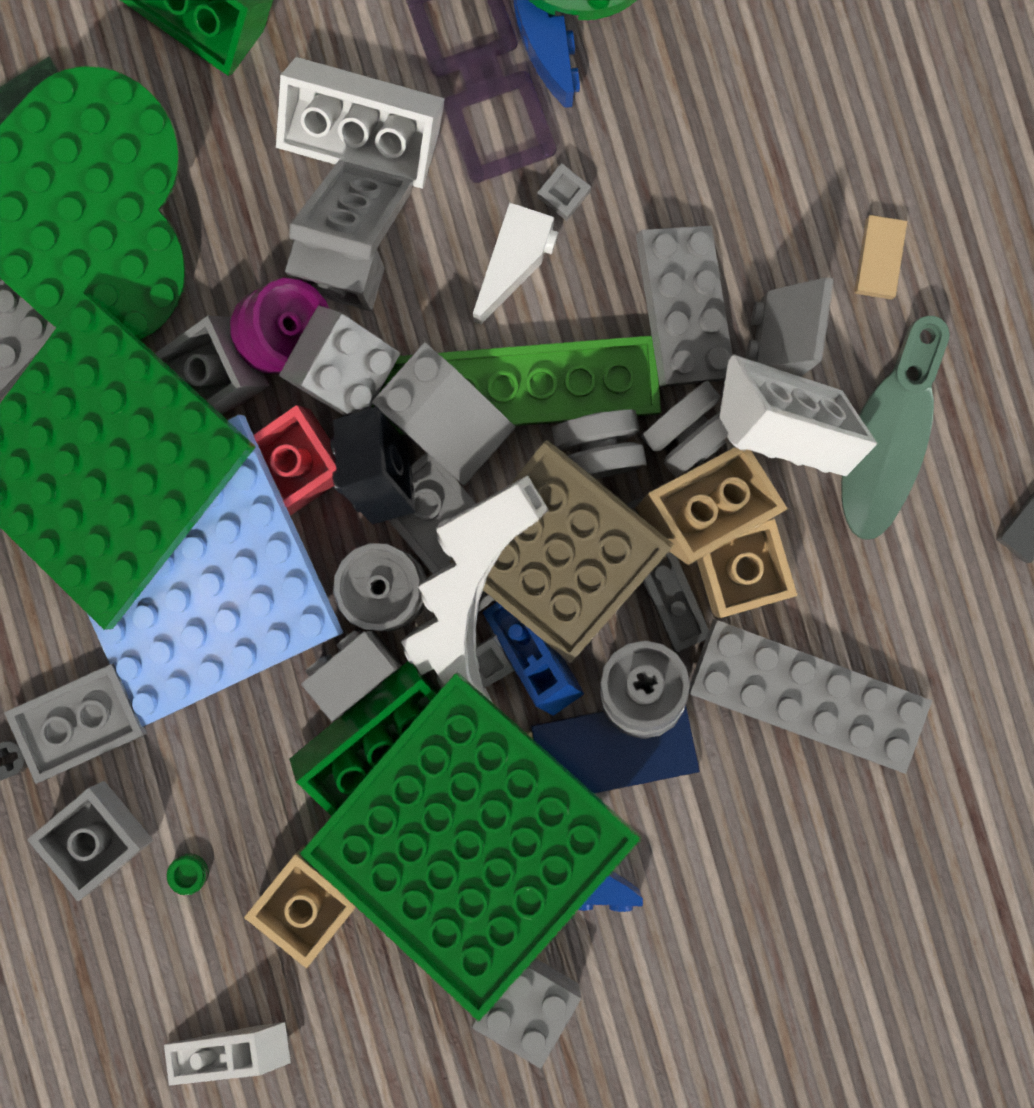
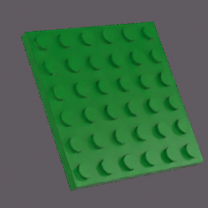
[0,292,256,630]
[300,672,641,1022]

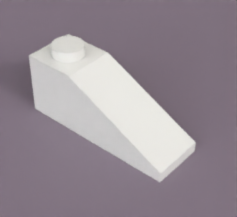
[473,202,559,324]
[164,1022,291,1085]

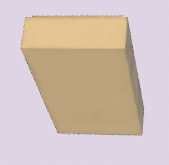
[854,215,908,300]

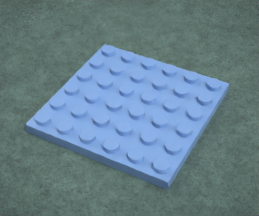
[87,415,344,727]

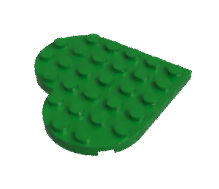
[0,66,185,340]

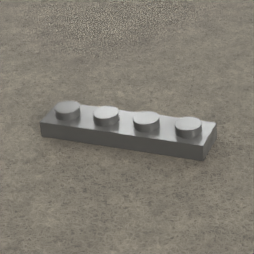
[626,495,709,653]

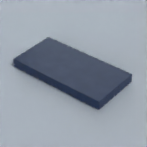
[531,706,700,794]

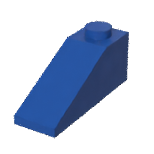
[482,602,585,716]

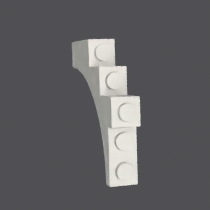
[401,475,548,703]

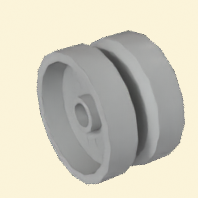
[641,380,728,478]
[551,410,647,479]
[333,543,427,631]
[600,641,690,739]

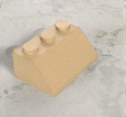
[635,447,788,565]

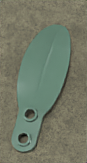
[841,316,950,540]

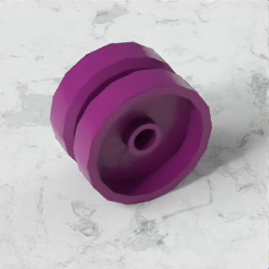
[230,278,329,375]

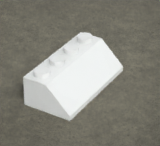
[276,57,445,189]
[720,355,877,476]

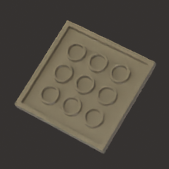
[449,440,674,663]

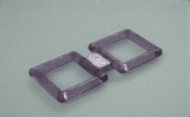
[406,0,557,183]

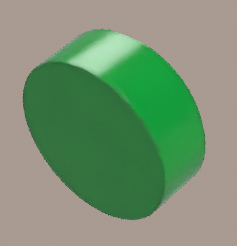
[166,853,209,895]

